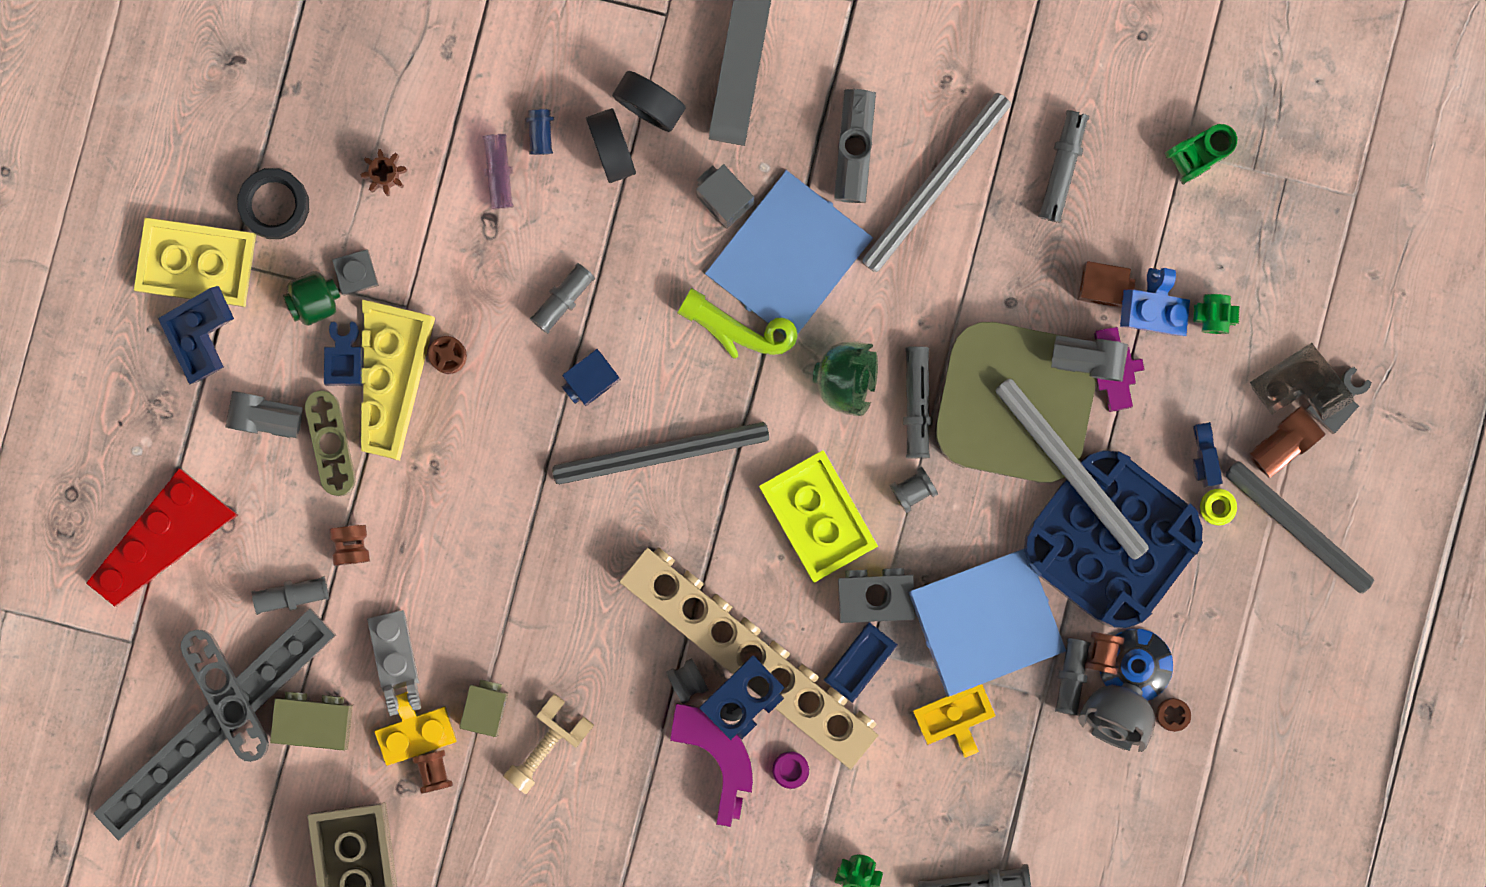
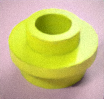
[1200,489,1237,526]

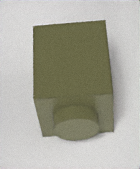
[459,679,508,737]

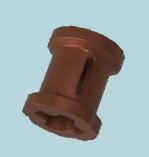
[1085,632,1124,675]
[412,750,453,794]

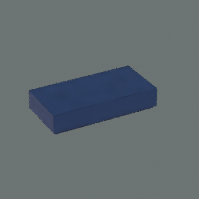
[824,622,898,703]

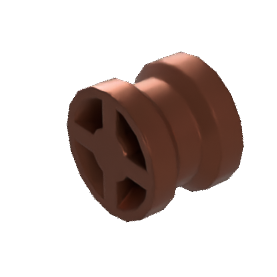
[428,336,467,374]

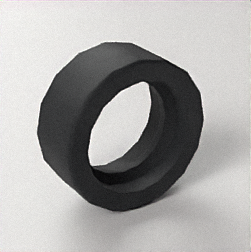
[612,71,686,132]
[586,108,636,183]
[237,168,309,240]

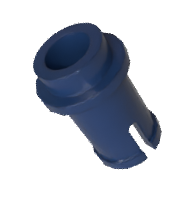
[525,109,554,155]

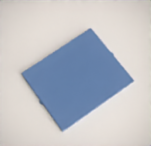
[705,170,873,337]
[908,549,1066,697]

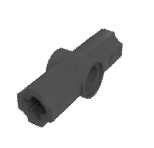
[834,89,876,203]

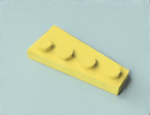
[361,300,435,461]

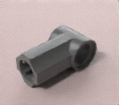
[1051,336,1128,382]
[225,391,303,439]

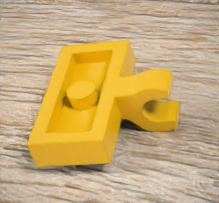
[913,684,996,758]
[374,692,457,766]

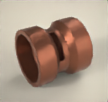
[329,525,370,566]

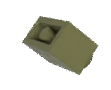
[270,691,353,751]

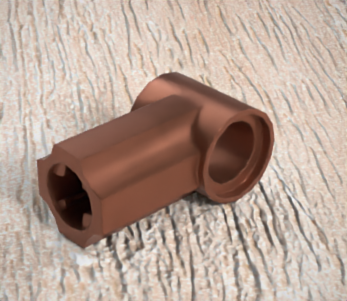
[1248,406,1326,478]

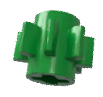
[1193,294,1240,334]
[834,854,883,887]

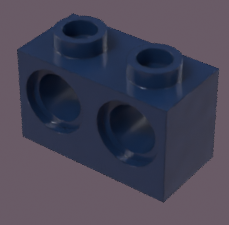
[699,655,785,740]

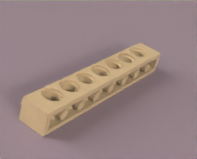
[620,547,879,770]

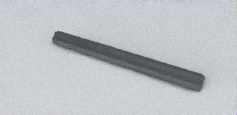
[552,422,770,485]

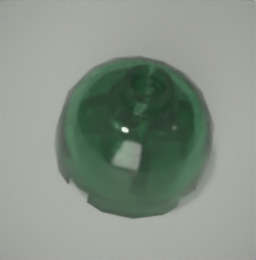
[813,341,878,416]

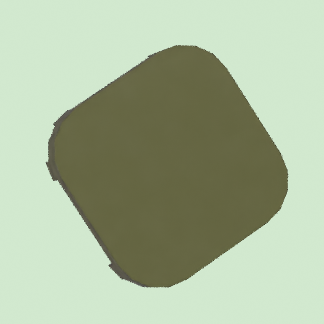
[935,322,1097,483]

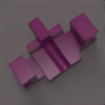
[1094,327,1145,412]

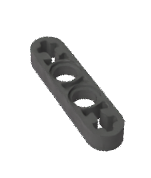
[181,630,269,762]

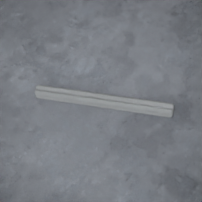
[863,93,1011,272]
[996,379,1149,559]

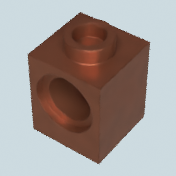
[1078,261,1135,308]

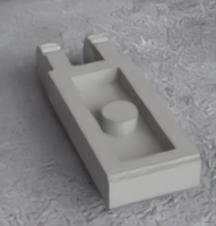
[367,610,421,716]

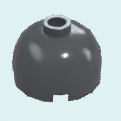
[1078,683,1155,752]

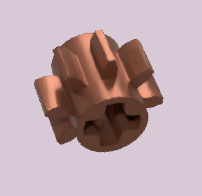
[360,149,407,196]

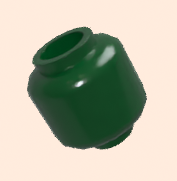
[282,271,340,326]

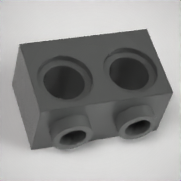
[696,164,754,229]

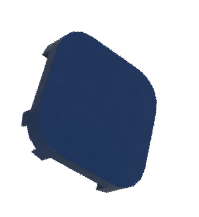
[1024,451,1203,628]

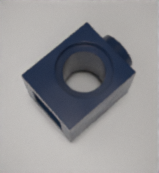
[562,348,621,406]

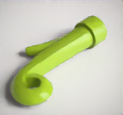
[677,288,798,359]

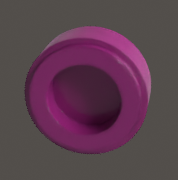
[772,751,809,789]

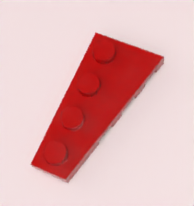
[86,468,238,607]

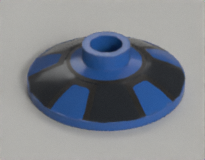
[1100,629,1173,701]

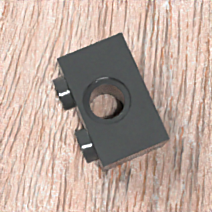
[838,568,915,623]

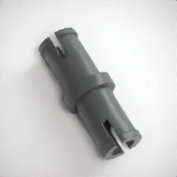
[530,263,596,334]
[252,576,329,615]
[1055,638,1091,716]

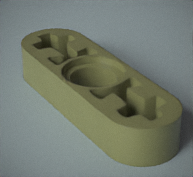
[305,391,356,496]

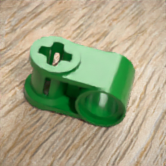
[1164,124,1238,185]

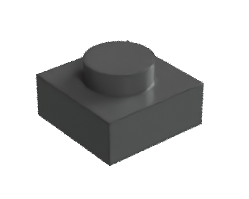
[332,249,379,296]

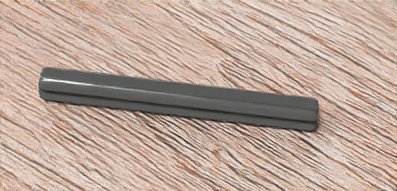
[1226,461,1374,593]

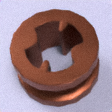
[1156,698,1192,732]

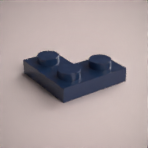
[158,286,234,385]

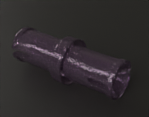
[483,134,514,210]

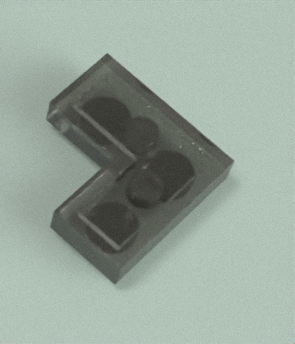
[1250,343,1354,421]

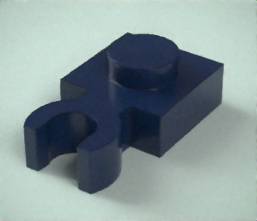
[324,322,363,386]
[1193,422,1223,488]

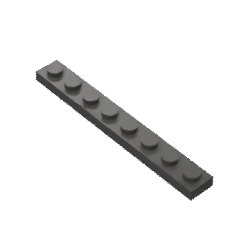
[93,608,336,841]

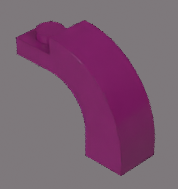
[670,703,753,827]

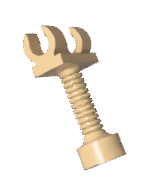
[503,694,594,794]

